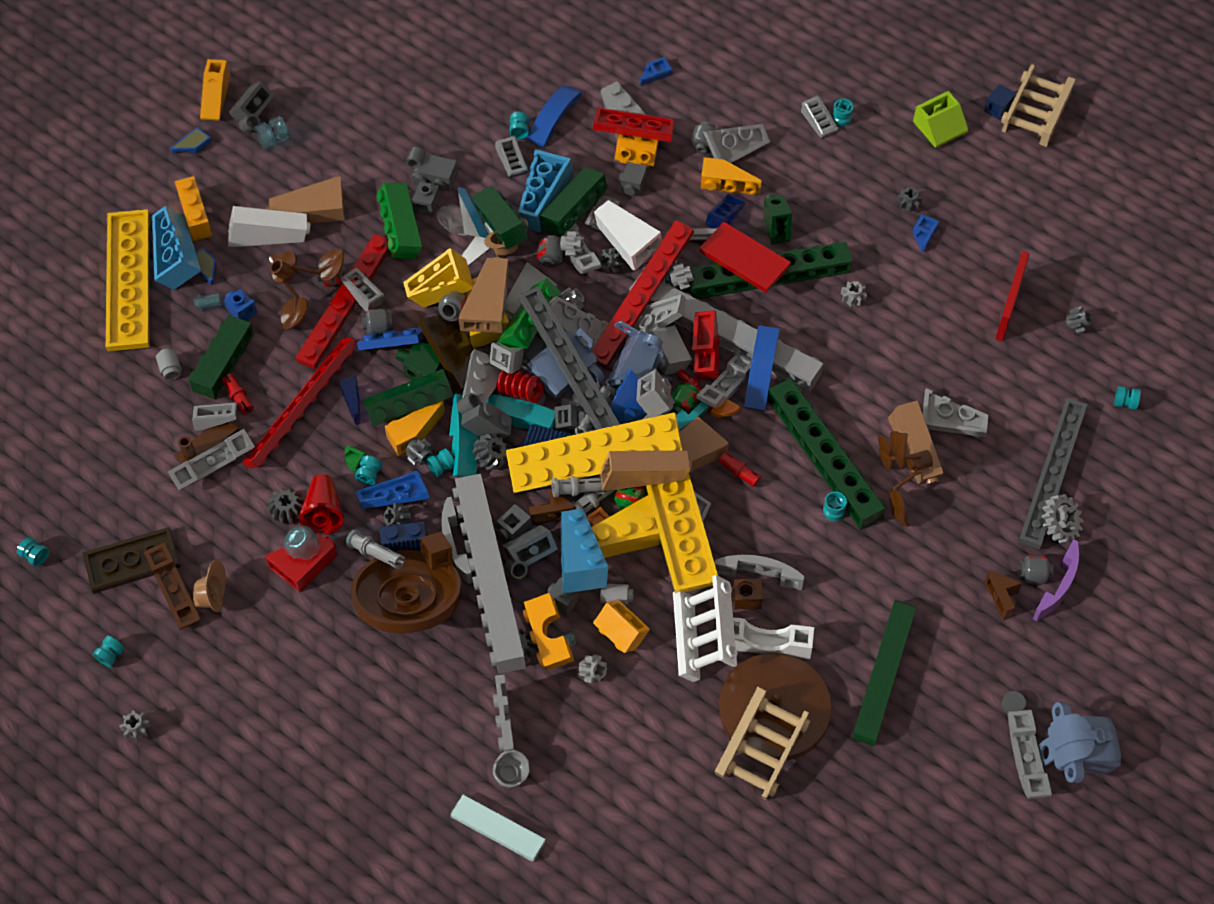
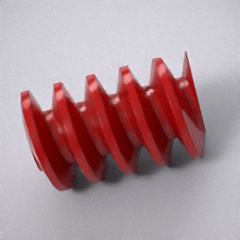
[496,370,544,403]

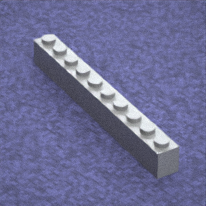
[629,274,823,393]
[452,474,526,674]

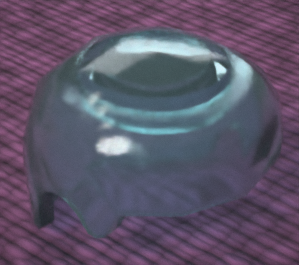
[284,526,321,560]

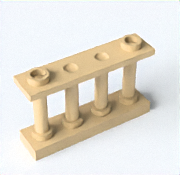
[1001,64,1076,147]
[715,687,811,800]

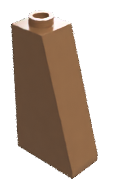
[266,176,345,224]
[459,257,509,333]
[888,400,944,485]
[680,416,729,473]
[600,451,692,491]

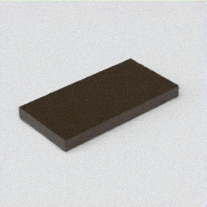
[418,315,474,393]
[82,527,181,594]

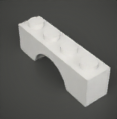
[733,617,814,660]

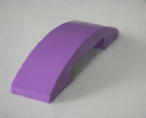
[1033,539,1079,621]

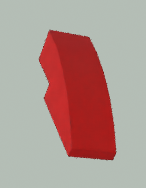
[692,310,719,380]

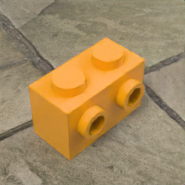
[615,134,658,167]
[593,599,650,653]

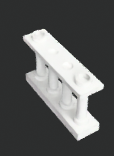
[673,575,737,682]

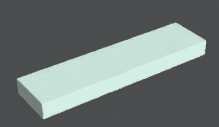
[451,795,546,862]

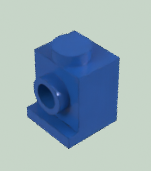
[224,289,258,321]

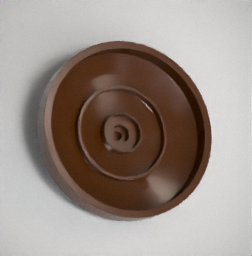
[351,550,461,633]
[719,653,831,761]

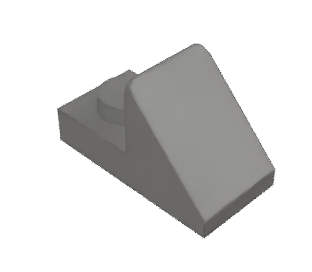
[489,342,524,373]

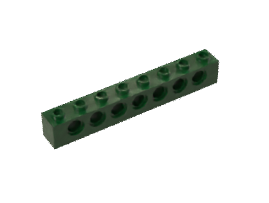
[688,241,853,300]
[767,378,885,530]

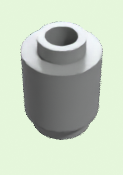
[156,348,182,381]
[600,584,634,607]

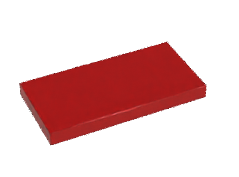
[593,107,675,142]
[699,222,791,293]
[995,251,1030,341]

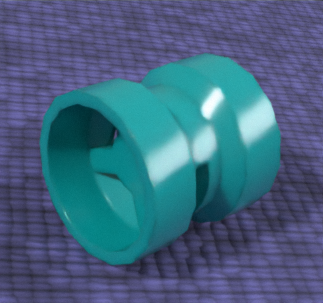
[832,99,854,127]
[509,112,529,140]
[1114,385,1141,410]
[426,448,454,478]
[355,456,382,486]
[823,491,847,521]
[17,537,49,567]
[92,635,125,668]

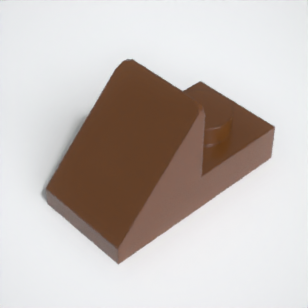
[529,489,574,525]
[984,571,1022,620]

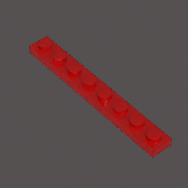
[591,220,694,368]
[295,234,390,369]
[242,337,357,468]

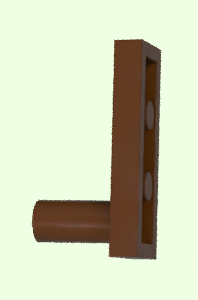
[174,421,239,464]

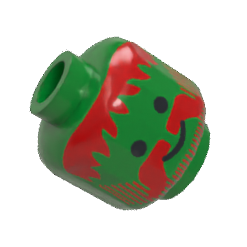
[671,383,700,415]
[614,486,646,510]

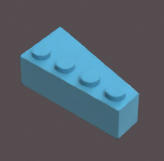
[519,149,574,233]
[152,206,201,290]
[560,509,608,594]

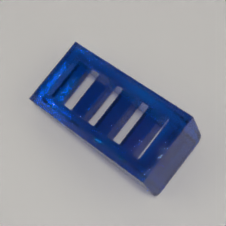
[706,194,745,228]
[340,376,361,425]

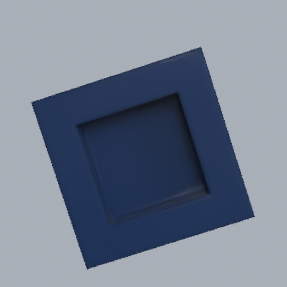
[984,84,1016,120]

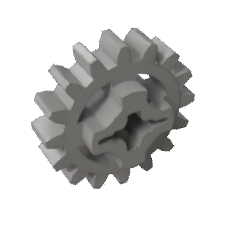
[1042,494,1083,543]

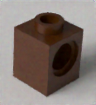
[421,531,453,571]
[731,579,763,610]

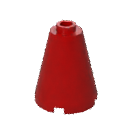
[299,474,344,535]

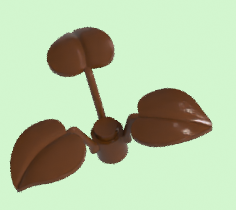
[269,249,344,331]
[878,431,933,527]

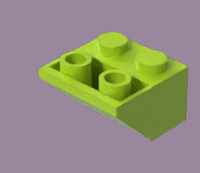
[913,91,968,148]

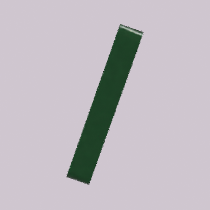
[852,600,917,746]

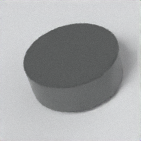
[1001,691,1026,714]

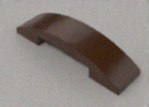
[144,542,201,630]

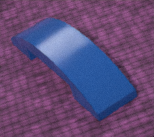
[527,85,582,147]
[744,325,780,411]

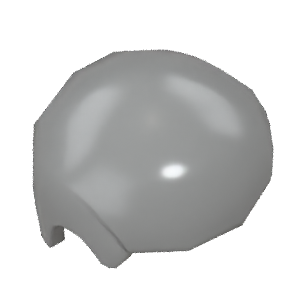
[493,750,530,789]

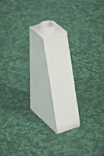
[594,200,662,271]
[228,206,310,247]

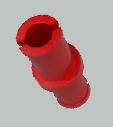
[222,374,254,415]
[718,451,761,488]

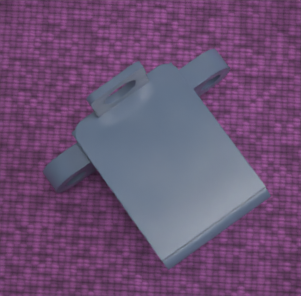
[606,321,663,389]
[527,328,605,399]
[1038,702,1121,783]

